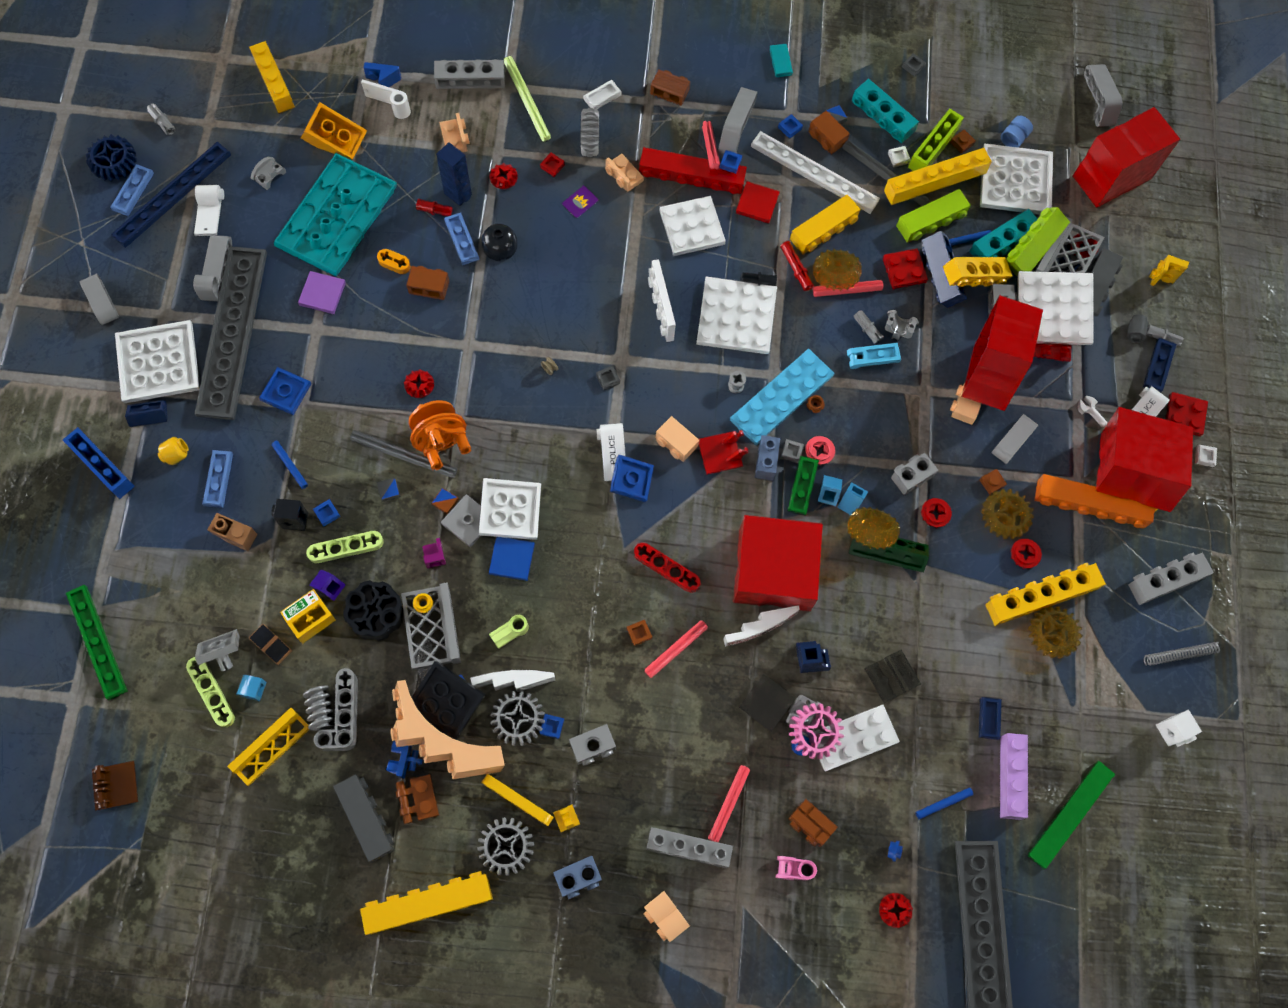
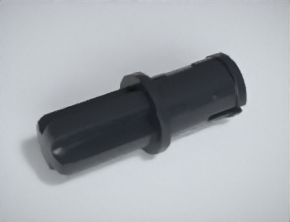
[740,272,777,286]

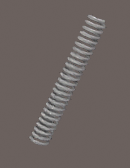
[1144,642,1220,666]

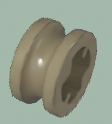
[541,357,559,375]

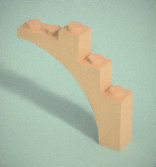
[391,680,505,779]

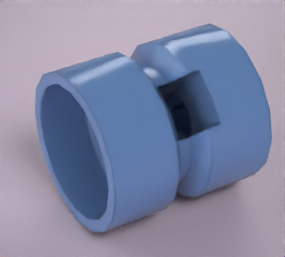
[1000,116,1033,148]

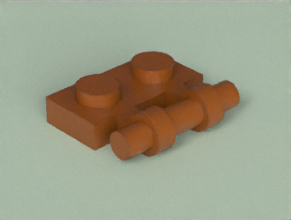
[395,774,439,824]

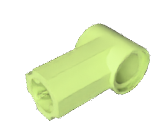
[489,615,529,649]

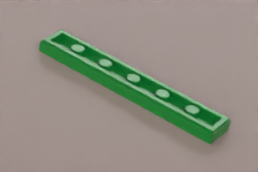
[66,584,128,700]
[1027,761,1115,869]

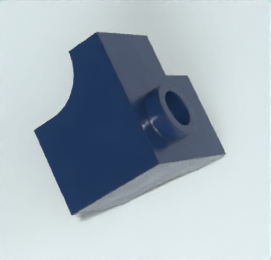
[796,641,831,673]

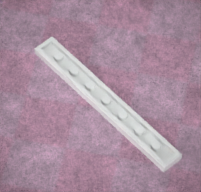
[751,131,880,214]

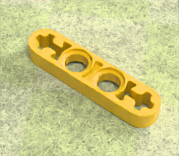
[481,774,554,826]

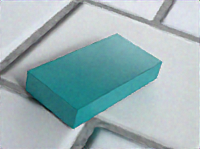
[770,44,793,77]

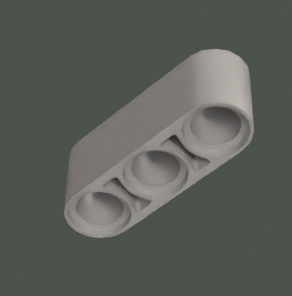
[79,274,119,325]
[991,414,1038,464]

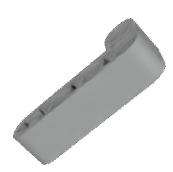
[1084,64,1123,127]
[193,235,232,302]
[314,668,358,751]

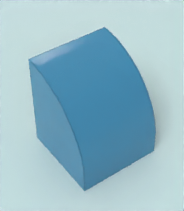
[818,475,842,506]
[837,482,868,517]
[236,675,267,702]

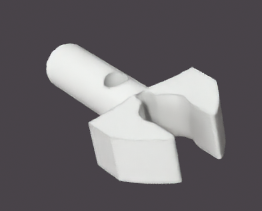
[1078,396,1107,427]

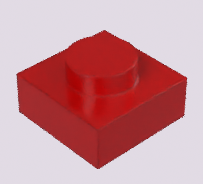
[540,152,565,177]

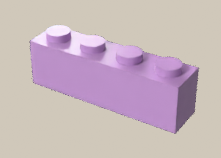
[1000,733,1028,820]

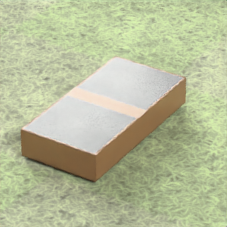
[249,624,292,665]

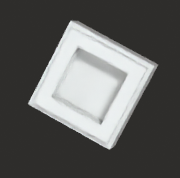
[888,146,911,168]
[1195,445,1217,467]

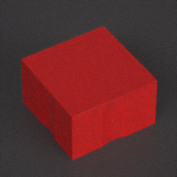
[1072,107,1180,208]
[961,295,1043,411]
[1096,407,1193,512]
[733,515,823,611]

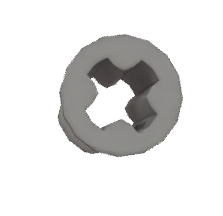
[728,371,746,393]

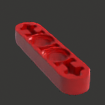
[634,543,700,593]

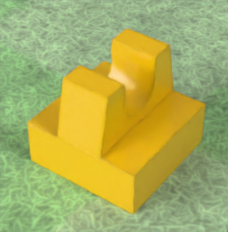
[553,805,580,833]

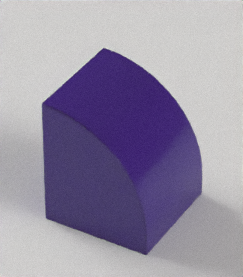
[309,570,345,601]

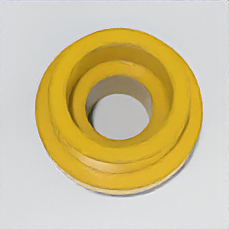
[413,593,433,613]

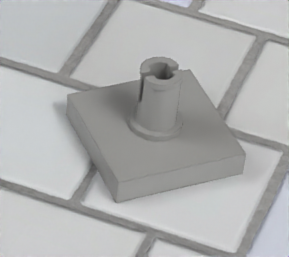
[195,629,240,671]

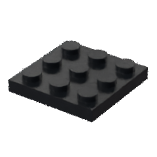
[411,661,486,740]

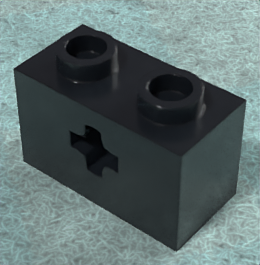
[271,498,308,531]

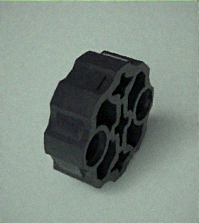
[343,580,403,641]

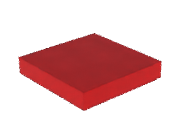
[736,181,780,224]

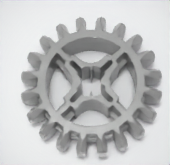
[581,108,599,157]
[490,691,545,746]
[477,817,534,876]

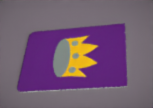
[562,185,599,218]

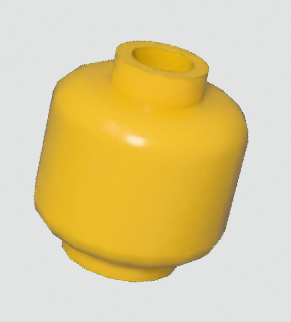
[158,437,189,465]

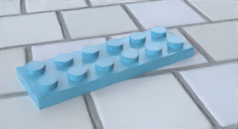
[730,348,835,445]

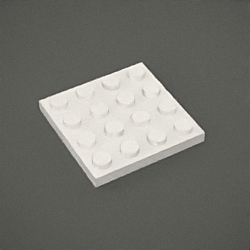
[980,143,1053,214]
[1017,271,1093,345]
[696,277,777,355]
[115,320,200,403]

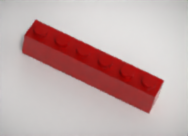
[639,147,747,194]

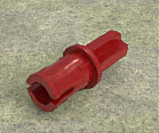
[416,199,452,216]

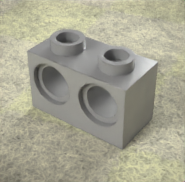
[891,453,939,496]

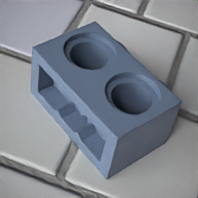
[755,435,780,481]
[553,856,602,899]

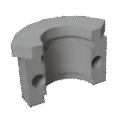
[251,157,286,190]
[885,310,919,341]
[786,695,821,735]

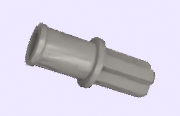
[147,103,176,135]
[854,310,884,344]
[1146,324,1184,346]

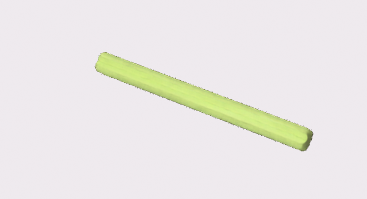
[504,56,551,142]

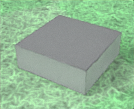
[780,439,804,463]

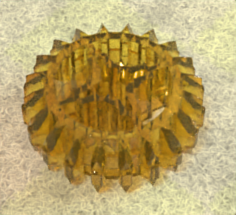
[813,248,862,291]
[981,489,1034,540]
[847,507,900,550]
[1028,606,1083,659]

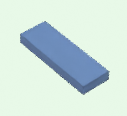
[110,164,154,216]
[444,212,479,265]
[202,450,233,508]

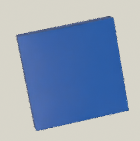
[259,367,311,415]
[610,455,654,502]
[489,537,535,581]

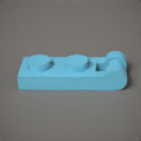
[847,343,901,369]

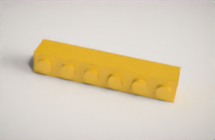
[884,148,992,205]
[360,871,493,935]

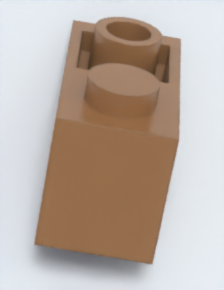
[207,513,258,551]

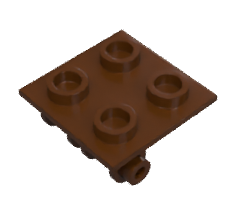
[92,761,138,811]

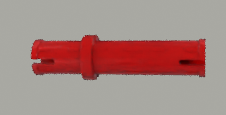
[780,241,814,291]

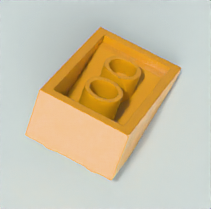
[301,102,367,160]

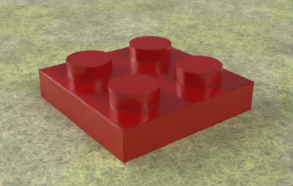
[882,248,928,289]
[1165,392,1208,437]

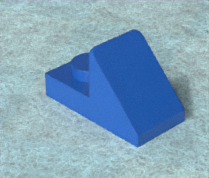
[363,62,401,87]

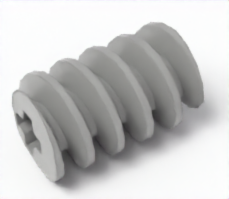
[303,686,335,731]

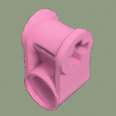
[776,856,817,881]

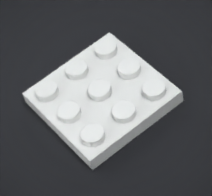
[660,196,726,256]
[479,478,541,540]

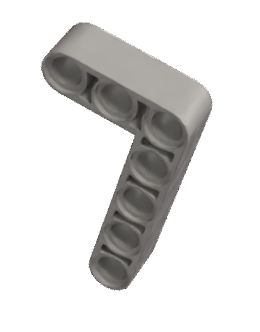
[718,87,758,162]

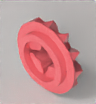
[805,436,835,466]

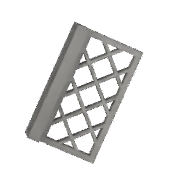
[1036,217,1104,273]
[401,583,461,670]

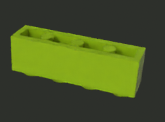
[908,108,964,171]
[896,189,971,242]
[1006,207,1070,276]

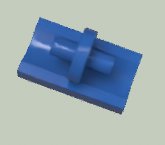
[386,741,423,779]

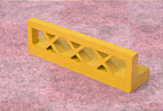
[227,708,309,786]

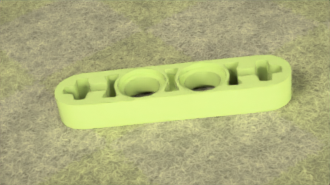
[306,531,384,563]
[186,657,235,728]

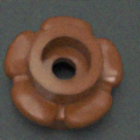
[806,395,825,413]

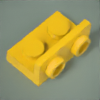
[1150,255,1189,286]

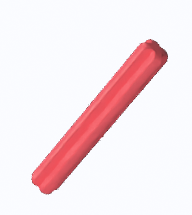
[702,121,720,169]
[813,280,883,297]
[645,620,708,678]
[708,765,750,842]

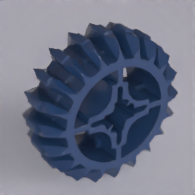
[86,134,137,182]

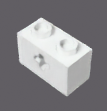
[1156,710,1202,747]

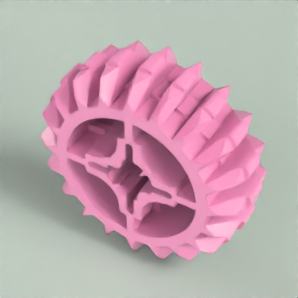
[789,703,844,759]

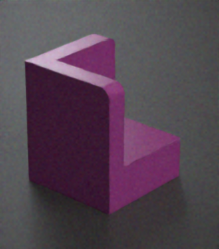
[422,538,446,569]

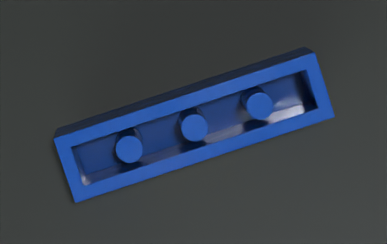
[63,427,135,499]

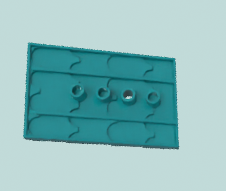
[274,153,397,277]

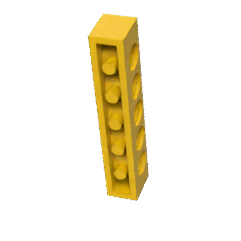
[985,563,1106,626]

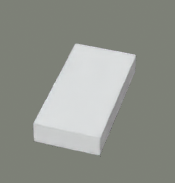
[583,80,621,109]

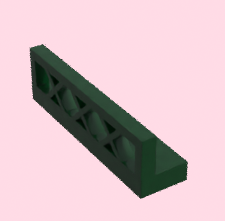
[848,527,929,573]

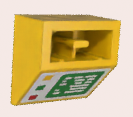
[280,589,336,644]

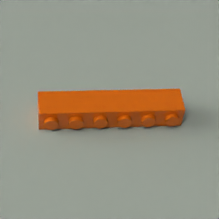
[1034,474,1155,528]

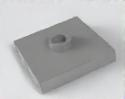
[441,494,481,547]

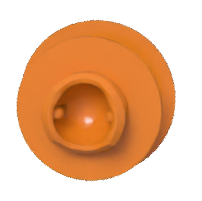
[409,400,471,470]

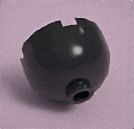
[481,223,517,261]

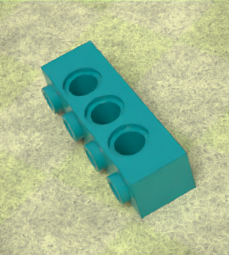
[852,79,919,144]
[969,209,1038,257]

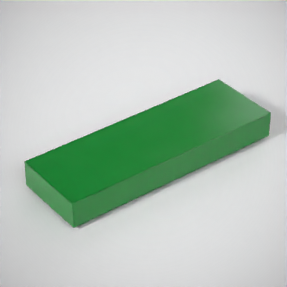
[787,456,819,516]

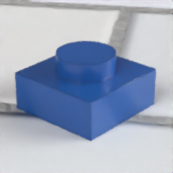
[778,114,803,139]
[720,150,743,174]
[313,499,341,526]
[539,714,564,739]

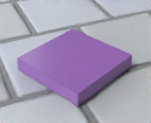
[298,271,346,314]

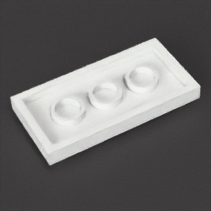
[648,259,676,342]
[813,705,900,772]

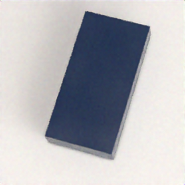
[979,697,1002,740]

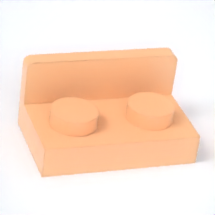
[439,113,470,152]
[605,154,644,192]

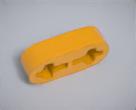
[377,249,411,274]

